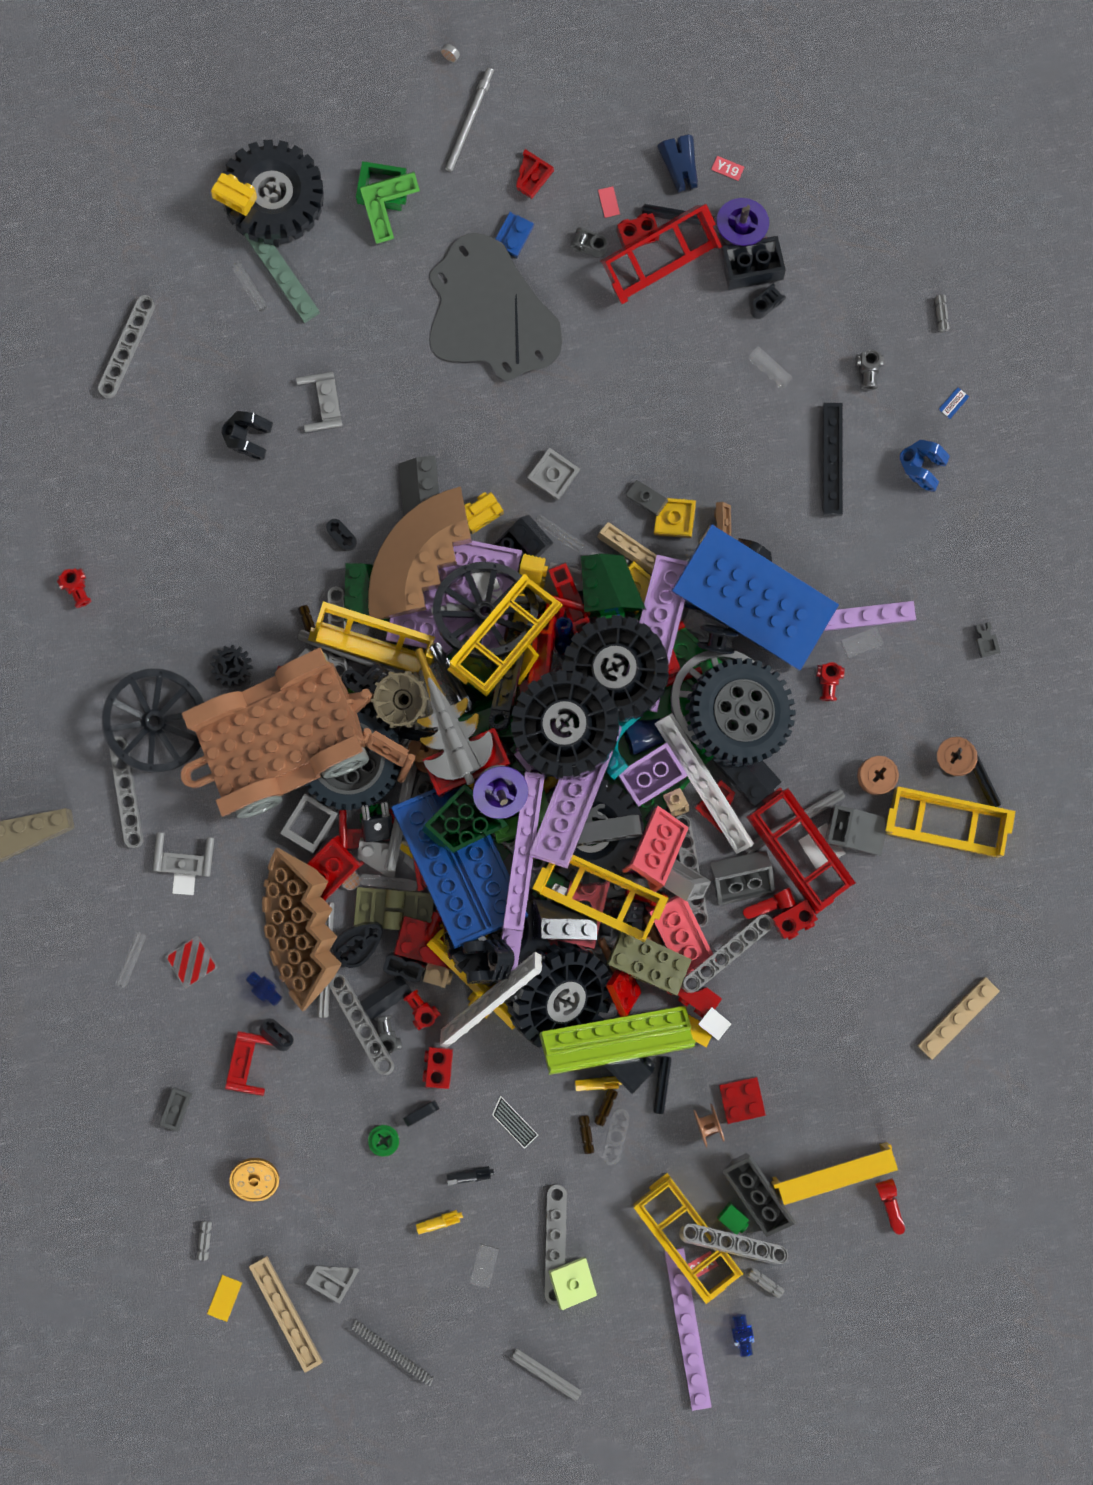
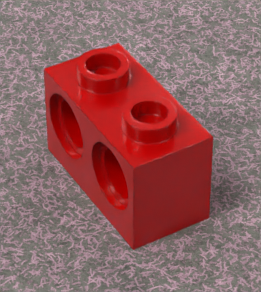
[617,213,660,248]
[772,899,818,940]
[423,1046,454,1089]

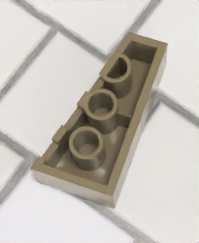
[0,808,74,862]

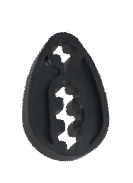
[333,922,383,968]

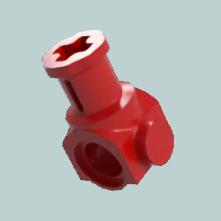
[57,568,92,608]
[816,662,845,701]
[403,989,441,1030]

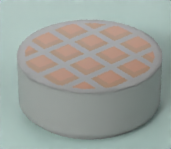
[441,44,460,62]
[342,872,361,890]

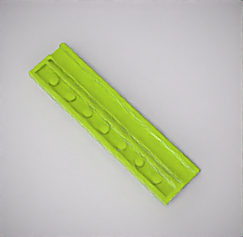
[539,1006,696,1075]

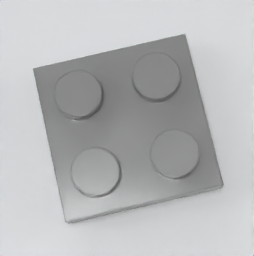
[527,448,580,501]

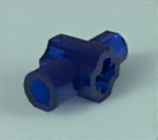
[246,971,283,1006]
[731,1314,755,1357]

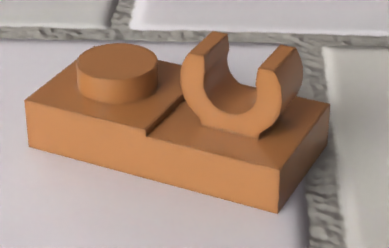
[714,502,731,536]

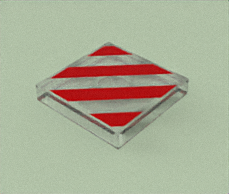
[165,935,219,989]

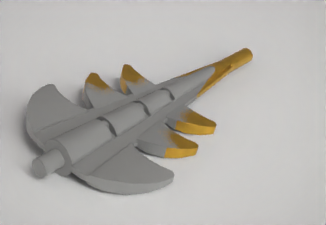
[415,648,493,785]

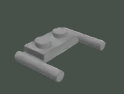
[296,372,343,432]
[152,832,214,877]

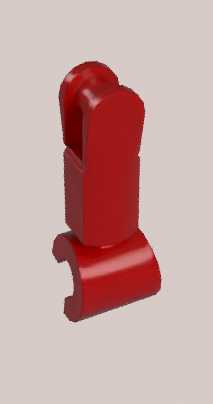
[743,888,796,919]
[875,1178,905,1235]

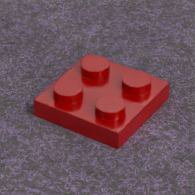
[606,969,641,1017]
[719,1077,766,1124]

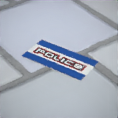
[939,388,969,419]

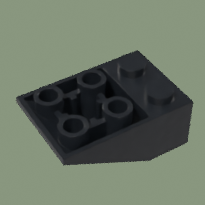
[493,515,553,573]

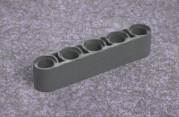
[576,815,642,847]

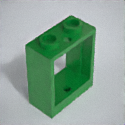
[356,161,407,211]

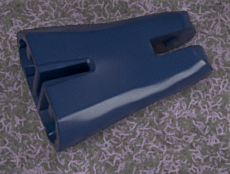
[657,134,698,193]
[623,718,666,756]

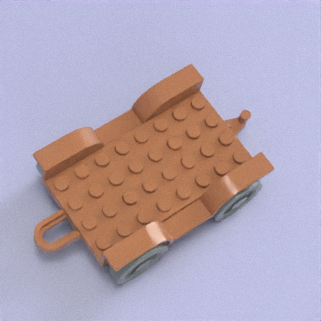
[181,647,374,818]

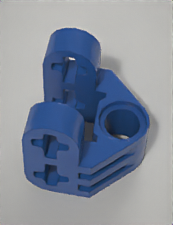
[900,439,950,492]

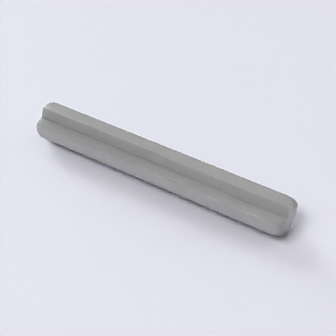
[512,1349,581,1401]

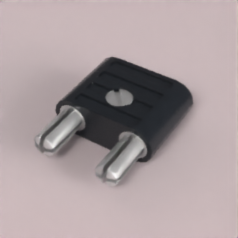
[361,802,393,842]

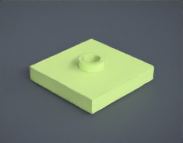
[548,1257,597,1310]

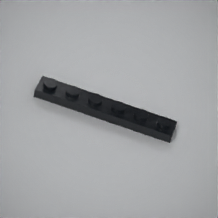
[823,403,843,516]

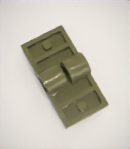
[354,887,434,930]
[607,931,692,996]

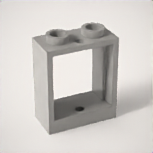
[280,794,339,854]
[663,859,711,901]

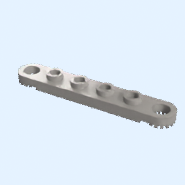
[545,1184,567,1305]

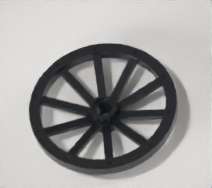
[433,562,538,659]
[102,669,204,773]

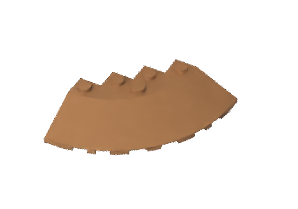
[368,487,472,620]
[262,848,342,1011]

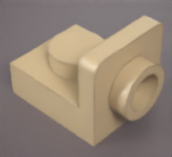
[663,788,689,818]
[423,963,453,988]

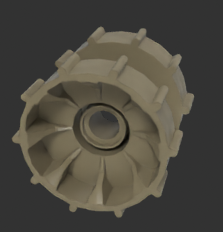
[371,671,433,728]

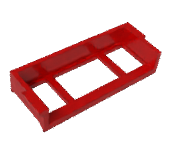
[600,204,722,304]
[746,787,856,914]

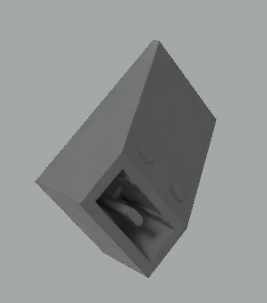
[825,805,887,856]

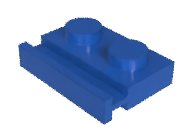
[496,212,534,258]

